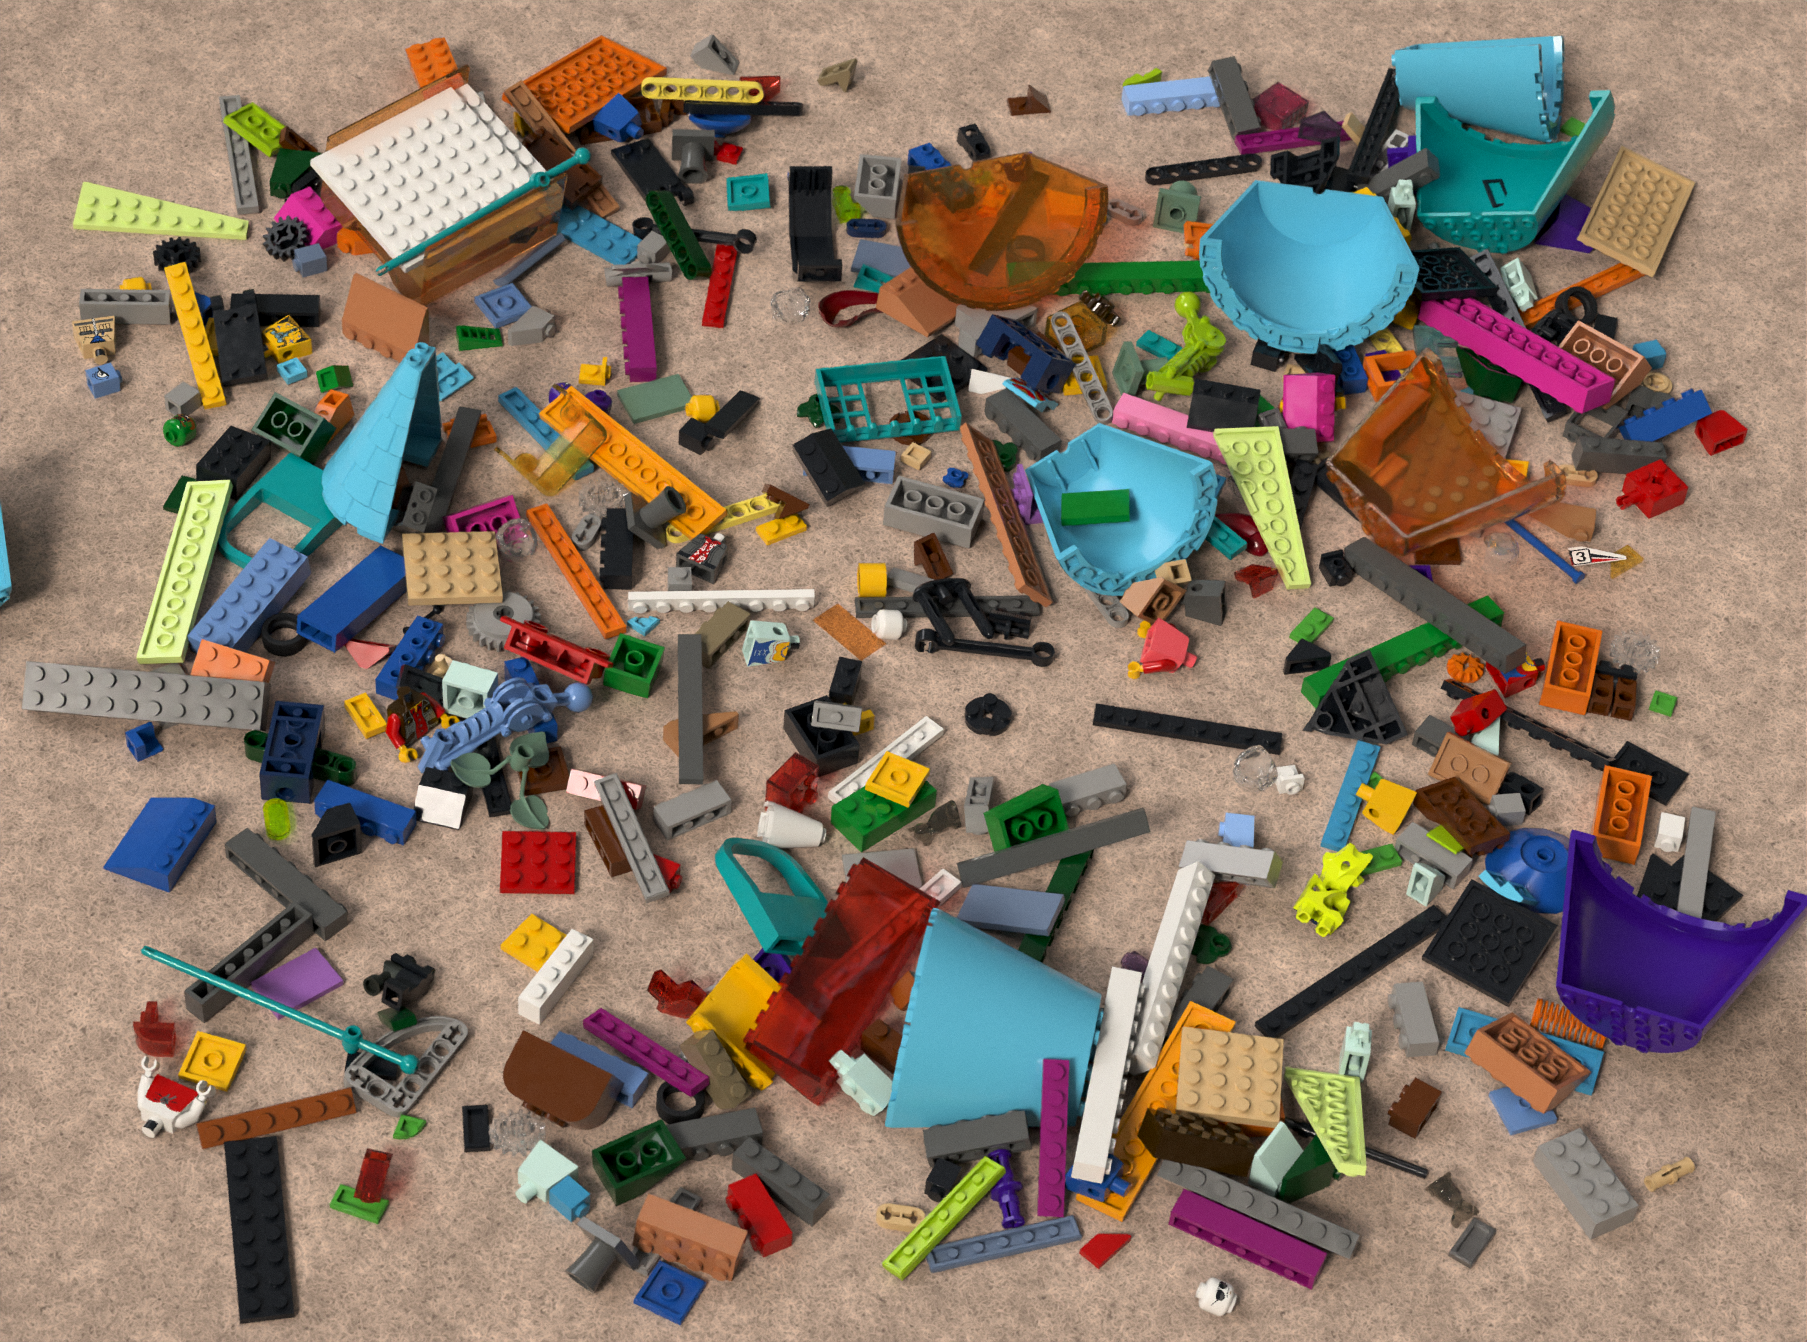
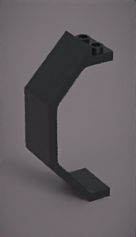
[788,166,842,282]

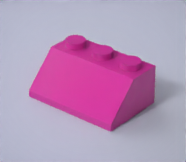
[274,187,343,250]
[1283,373,1335,442]
[442,495,526,548]

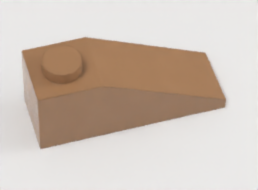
[1526,497,1597,542]
[663,711,739,757]

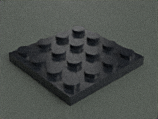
[1411,247,1498,302]
[1422,879,1558,1007]

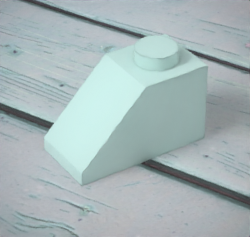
[1406,863,1445,907]

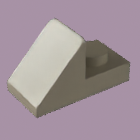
[817,58,858,92]

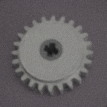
[466,590,541,652]

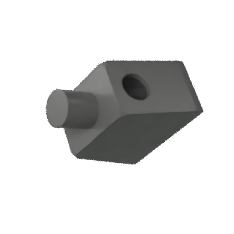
[1177,579,1227,626]

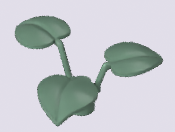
[451,732,549,830]

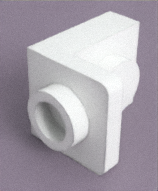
[1271,765,1305,795]

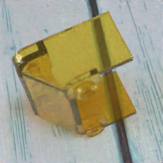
[494,384,607,496]

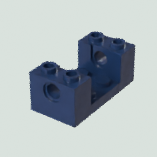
[976,314,1076,394]
[259,701,325,804]

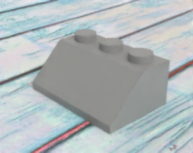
[854,154,902,219]

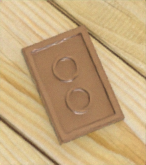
[1428,732,1512,805]

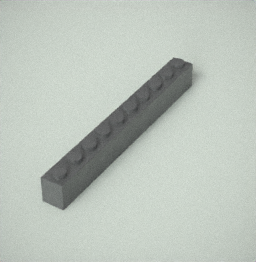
[1344,536,1526,674]

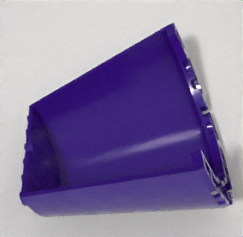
[1556,829,1807,1053]

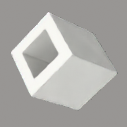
[1654,812,1685,852]

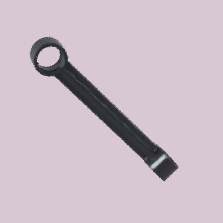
[632,217,757,254]
[915,628,1055,667]

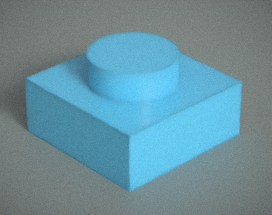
[277,357,308,385]

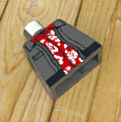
[676,533,728,584]

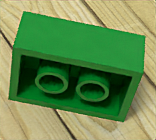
[983,784,1069,852]

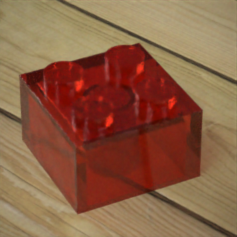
[765,752,819,814]

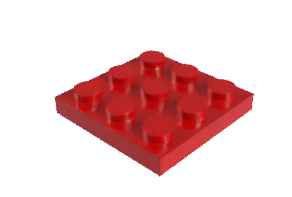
[500,831,576,894]

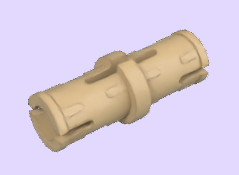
[1644,1157,1695,1192]

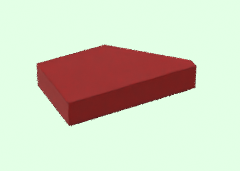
[1079,1234,1132,1269]

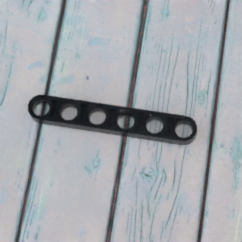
[683,100,803,116]
[1145,154,1262,185]

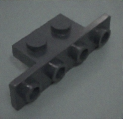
[1294,344,1344,397]

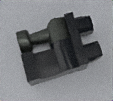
[363,953,435,1012]

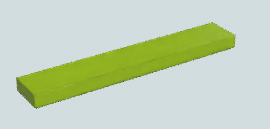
[882,1156,1006,1281]

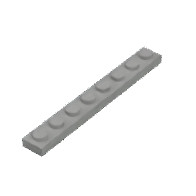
[219,95,259,215]

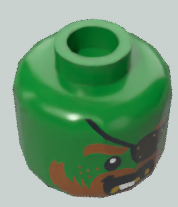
[163,414,197,447]

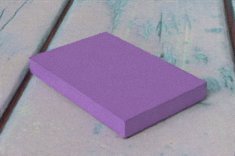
[251,948,343,1020]

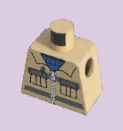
[72,316,116,365]

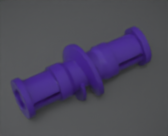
[988,1149,1025,1229]

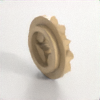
[1640,372,1672,394]

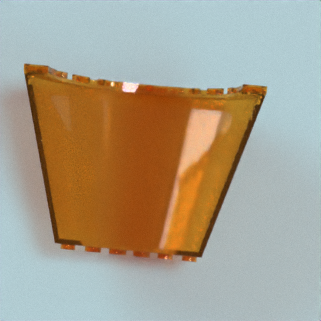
[895,152,1108,311]
[1325,347,1567,557]

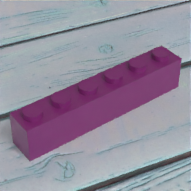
[618,276,657,382]
[1168,1189,1327,1290]

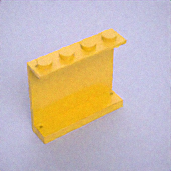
[685,953,820,1091]

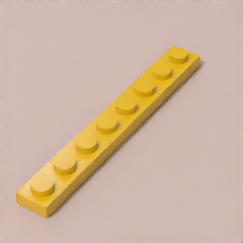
[164,262,227,409]

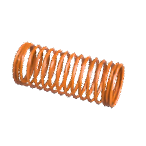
[1530,997,1606,1049]

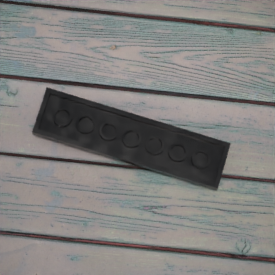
[224,1136,295,1324]

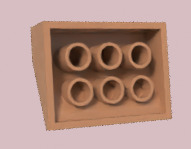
[876,255,974,337]
[342,273,430,363]
[1558,320,1652,410]
[1464,1012,1591,1114]

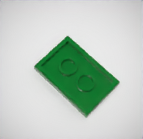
[1061,489,1130,526]

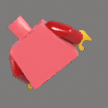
[1128,618,1197,679]

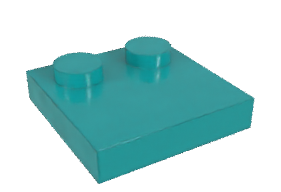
[726,173,771,211]

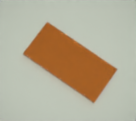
[813,604,886,661]

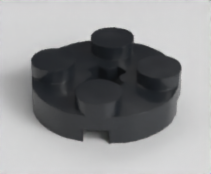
[964,693,1012,736]

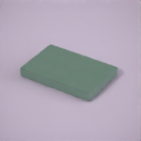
[617,374,692,424]

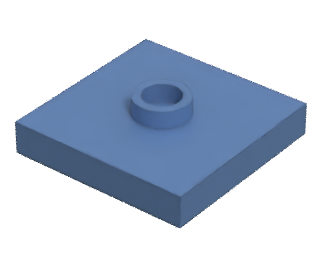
[474,283,532,329]
[1489,1087,1557,1135]

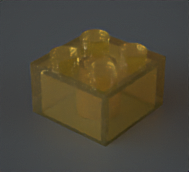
[1045,300,1108,357]

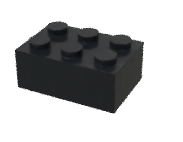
[196,426,271,500]
[783,695,860,778]

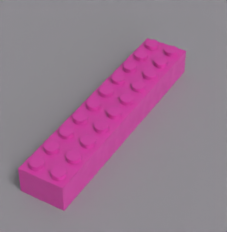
[1418,297,1615,413]

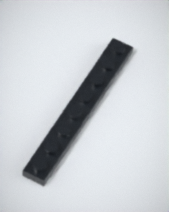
[1440,679,1616,771]
[1093,703,1282,755]

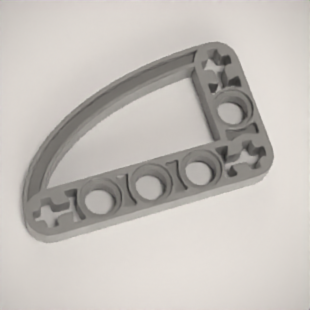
[343,1016,468,1117]

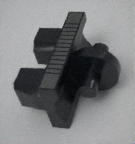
[989,607,1032,640]

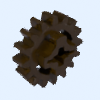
[1078,290,1121,327]

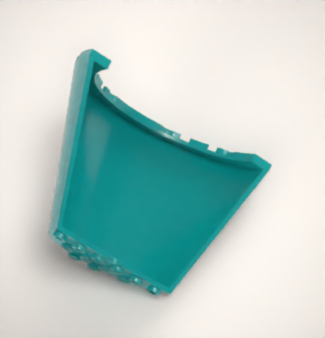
[1415,90,1615,254]

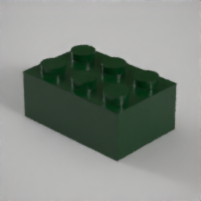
[251,392,337,465]

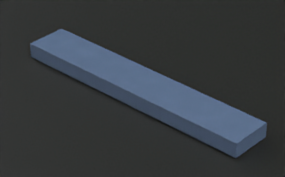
[925,1215,1082,1273]

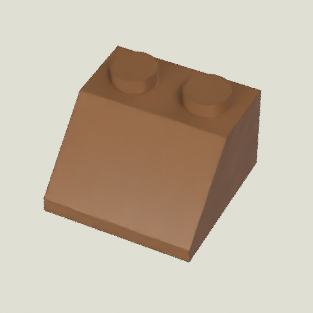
[1119,577,1187,624]

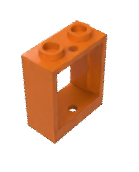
[1363,350,1429,402]

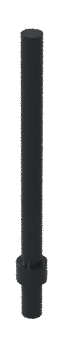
[1284,1117,1428,1179]

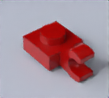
[714,140,743,165]

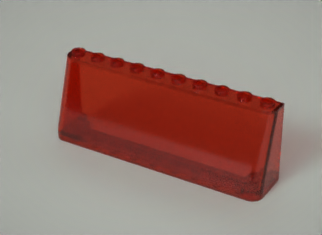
[742,857,941,1107]

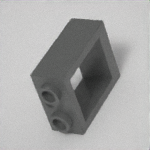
[1563,404,1629,443]
[391,481,438,534]

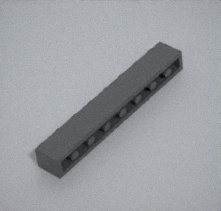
[1157,1160,1362,1260]

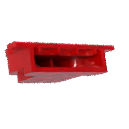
[500,616,613,685]

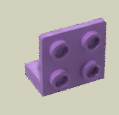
[1011,464,1043,525]

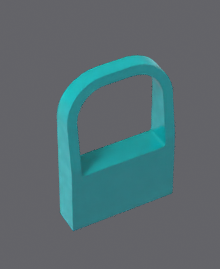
[217,453,343,569]
[715,837,852,960]

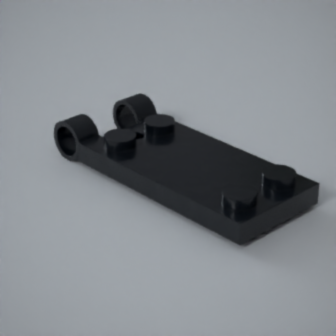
[611,138,694,206]
[210,289,268,387]

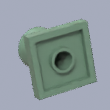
[1153,181,1201,234]
[1112,341,1168,396]

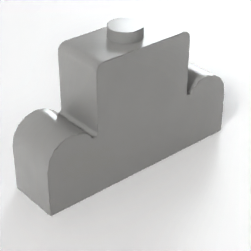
[955,292,1038,357]

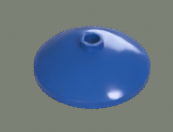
[689,114,751,138]

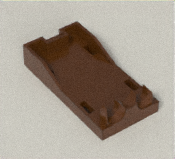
[575,96,662,145]
[522,126,602,211]
[1413,777,1511,858]

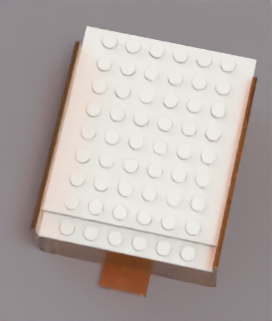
[310,64,568,306]

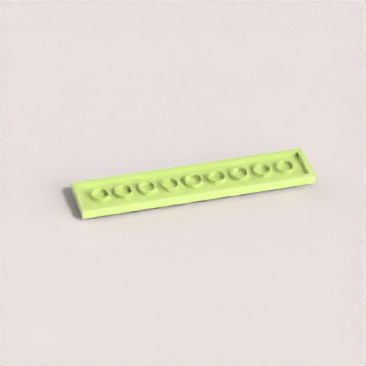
[136,480,233,664]

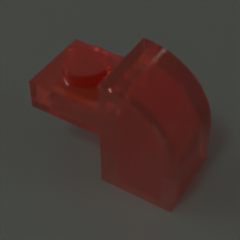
[647,969,708,1019]
[133,1001,176,1057]

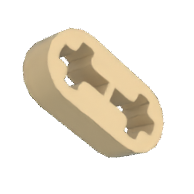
[1555,465,1598,487]
[876,1203,926,1232]

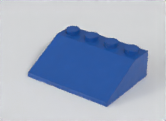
[103,798,217,893]

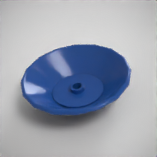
[1485,828,1570,914]

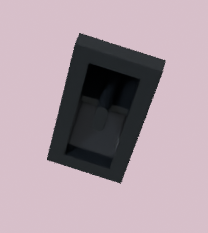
[1283,638,1331,675]

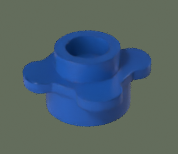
[942,467,968,488]

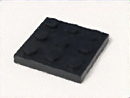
[901,334,988,403]

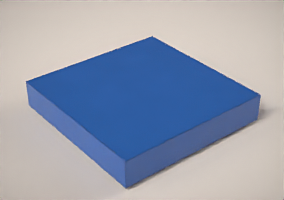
[634,1260,706,1326]

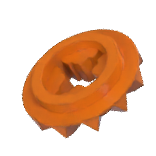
[1447,652,1484,683]

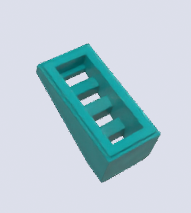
[853,264,894,293]

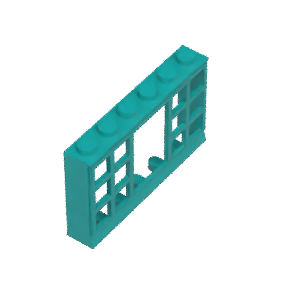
[814,356,962,443]

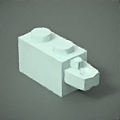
[1388,180,1416,232]
[1500,258,1538,312]
[1338,1022,1372,1082]
[829,1050,893,1116]

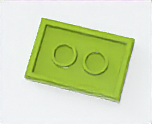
[223,102,285,157]

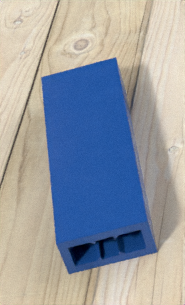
[296,545,407,653]

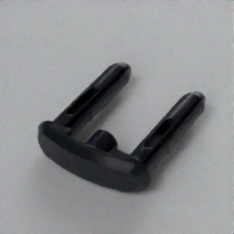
[1531,308,1577,343]
[912,578,994,646]

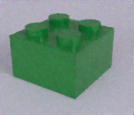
[603,633,665,699]

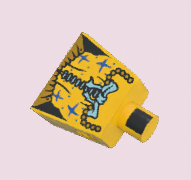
[262,315,312,364]

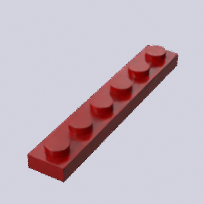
[702,244,738,328]

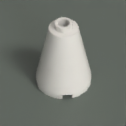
[757,801,826,849]

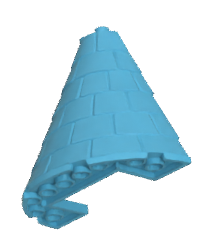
[321,342,443,544]

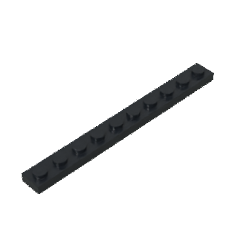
[1346,68,1400,184]
[1470,248,1567,423]
[1254,905,1447,1038]

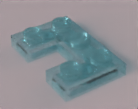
[1412,325,1463,378]

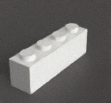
[518,929,593,1025]

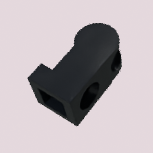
[957,123,991,163]
[1499,772,1544,815]

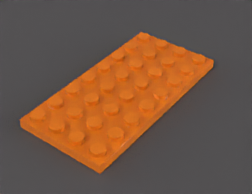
[502,35,667,134]

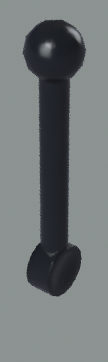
[403,606,442,634]

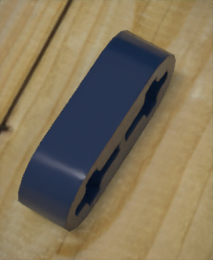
[846,218,887,238]

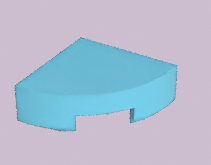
[627,616,660,636]

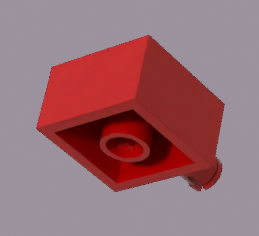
[1616,459,1689,519]

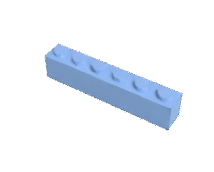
[1121,77,1220,116]

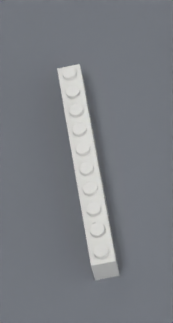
[1126,861,1215,1076]
[1071,967,1145,1184]

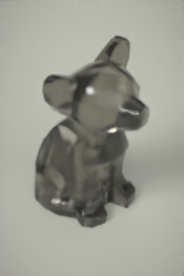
[908,800,961,846]
[1424,1172,1479,1228]

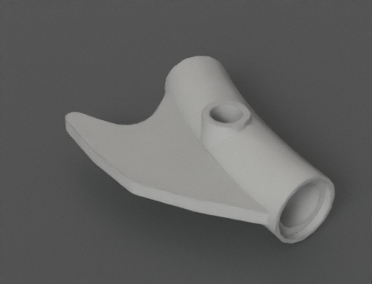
[605,261,672,287]

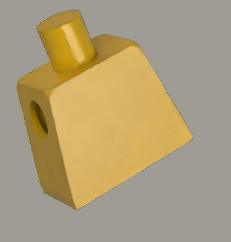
[1355,779,1417,835]

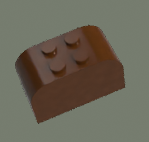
[503,1030,624,1130]

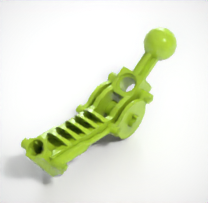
[1146,291,1226,401]

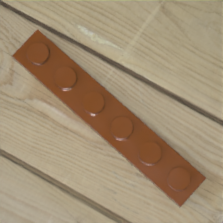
[196,1087,356,1149]

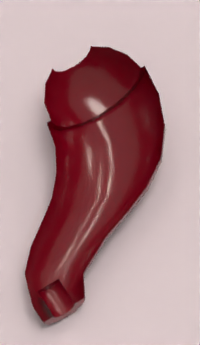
[818,290,883,328]
[1215,513,1268,557]

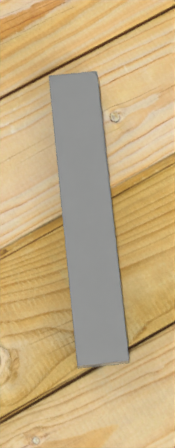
[594,773,670,903]
[1676,806,1716,918]

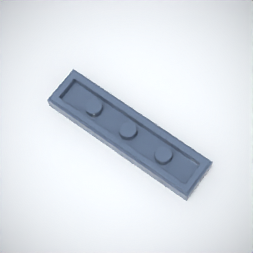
[493,233,565,286]

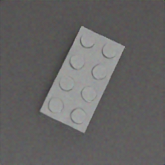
[883,475,985,548]
[1533,1128,1639,1240]

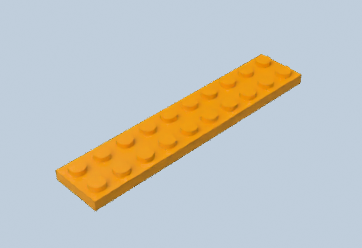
[539,386,727,540]
[1076,1001,1236,1222]

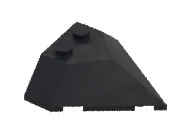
[1270,136,1340,194]
[1302,649,1408,745]

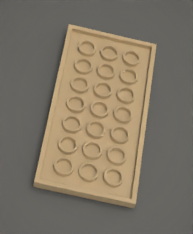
[1577,146,1695,277]

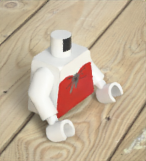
[138,1056,216,1138]

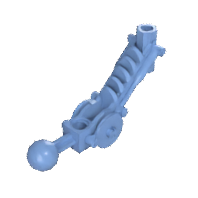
[418,677,593,773]

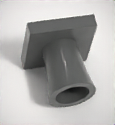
[671,129,715,184]
[624,486,686,549]
[565,1216,641,1294]

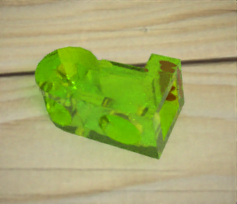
[832,185,861,223]

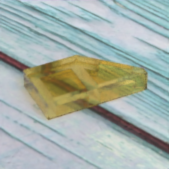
[1610,545,1643,579]

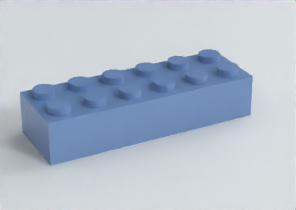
[187,538,311,654]

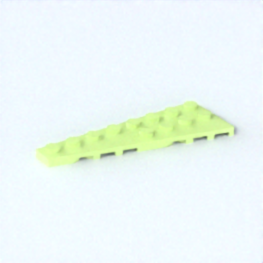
[73,182,249,240]
[1213,426,1311,589]
[1284,1067,1367,1177]

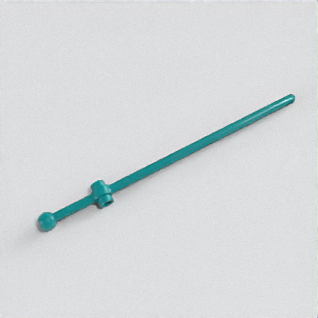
[376,147,591,276]
[141,946,420,1075]

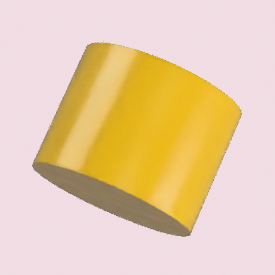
[857,563,887,597]

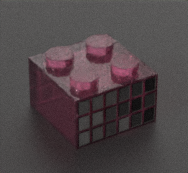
[1253,82,1309,131]

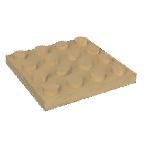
[402,531,503,606]
[1175,1027,1284,1128]

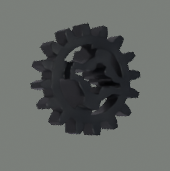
[263,215,310,262]
[153,237,201,274]

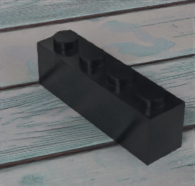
[230,293,321,327]
[599,508,633,590]

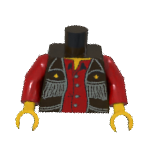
[385,686,460,763]

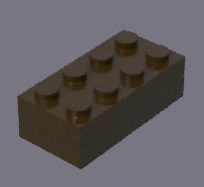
[1137,1107,1257,1177]

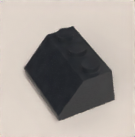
[1187,378,1261,432]
[792,428,866,507]

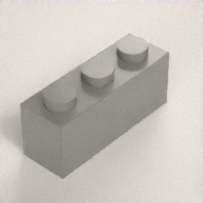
[1049,764,1127,817]
[653,780,731,841]
[1395,822,1473,890]
[1388,982,1439,1057]

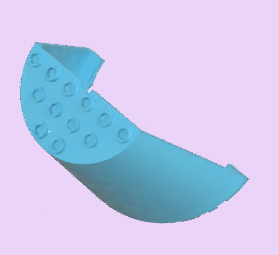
[1391,35,1565,144]
[1199,180,1419,354]
[885,908,1104,1128]

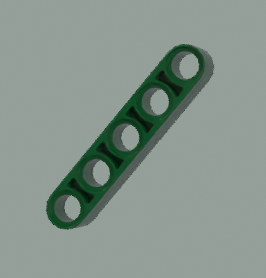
[646,191,712,280]
[244,730,357,787]

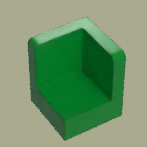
[316,365,353,393]

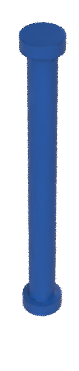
[1498,511,1585,584]

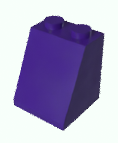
[1534,194,1594,253]

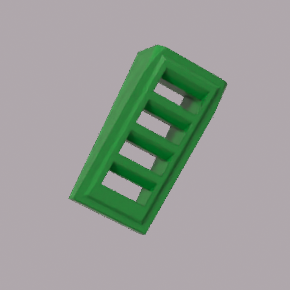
[456,325,503,351]

